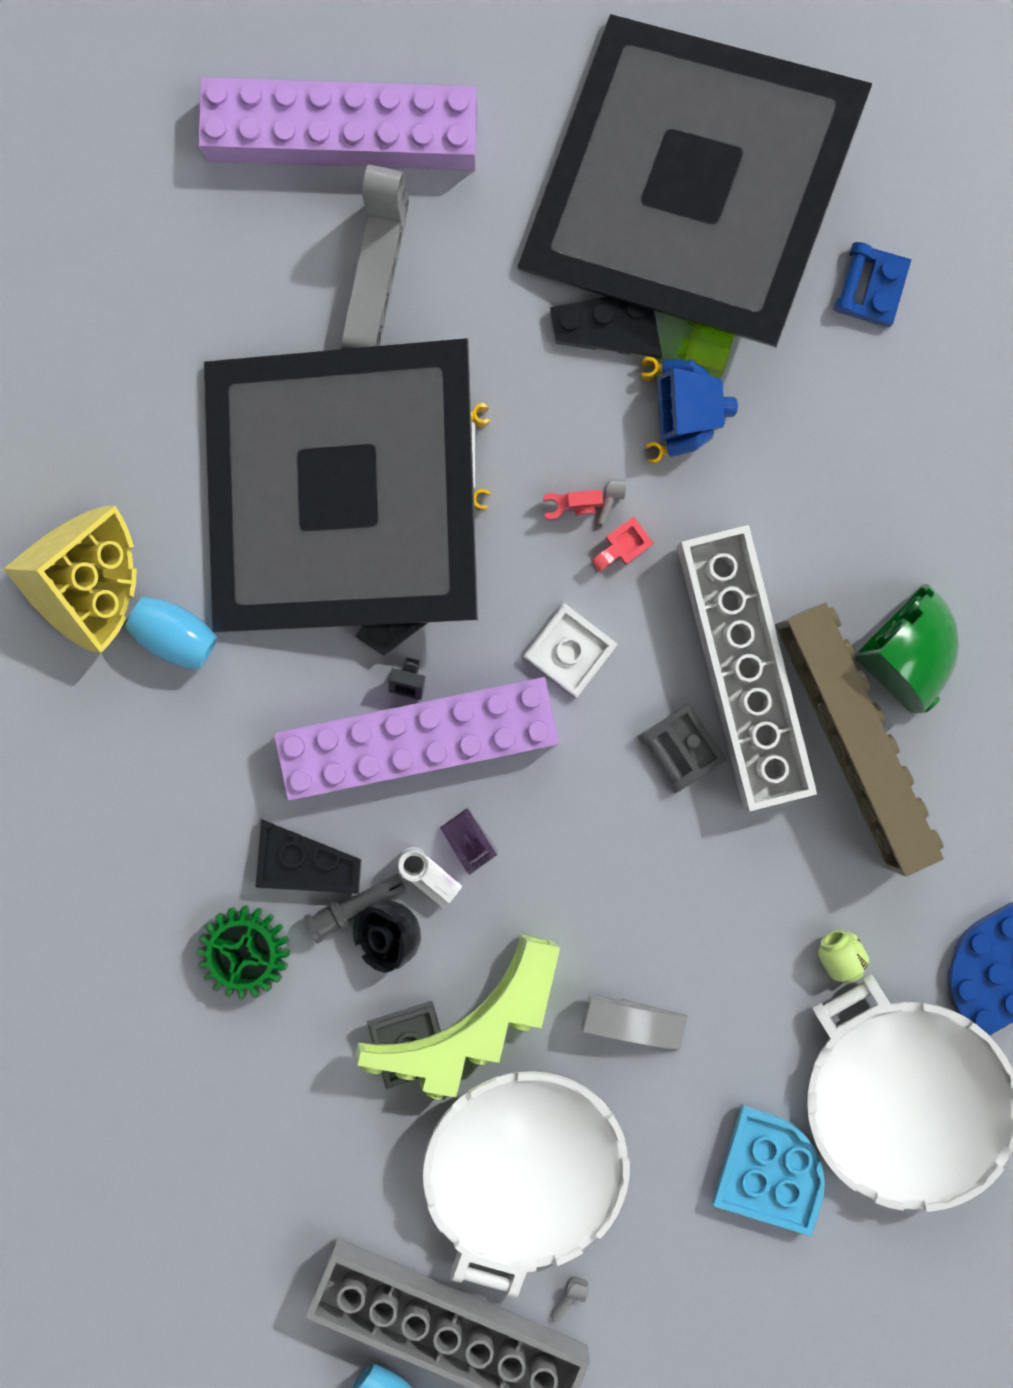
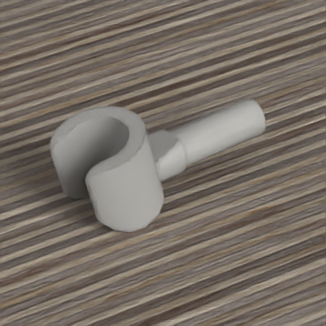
[597,480,626,525]
[552,1277,589,1321]

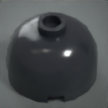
[352,900,421,973]

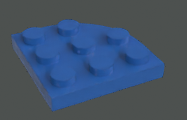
[948,902,1013,1036]

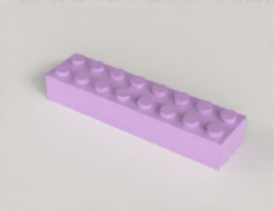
[199,77,477,170]
[274,677,559,801]

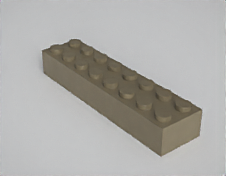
[775,603,944,877]

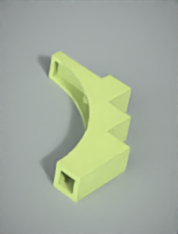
[355,934,560,1100]

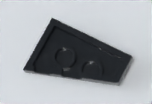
[550,297,662,359]

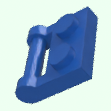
[834,242,912,328]

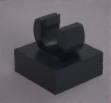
[389,657,426,700]

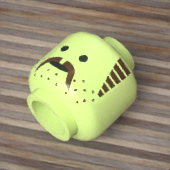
[818,930,870,982]

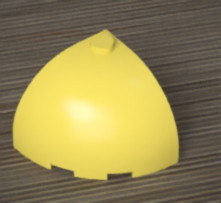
[3,506,137,653]

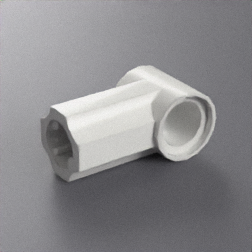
[398,847,462,909]

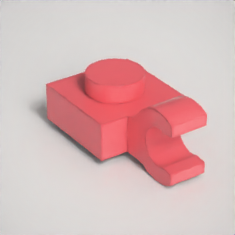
[543,490,603,520]
[591,516,654,572]

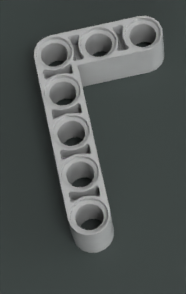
[341,164,409,349]

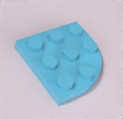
[712,1104,825,1237]

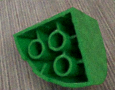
[855,584,959,713]

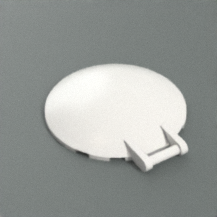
[807,974,1013,1212]
[423,1071,630,1299]

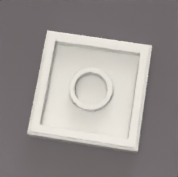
[523,603,618,698]

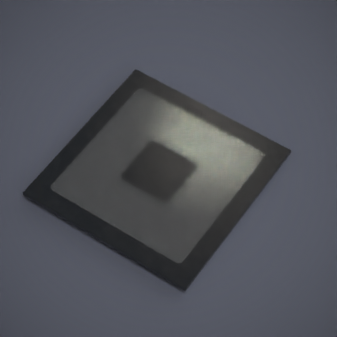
[517,14,872,348]
[204,338,478,632]

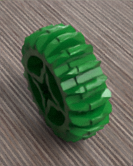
[197,905,291,999]

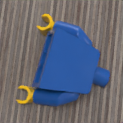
[640,357,738,464]

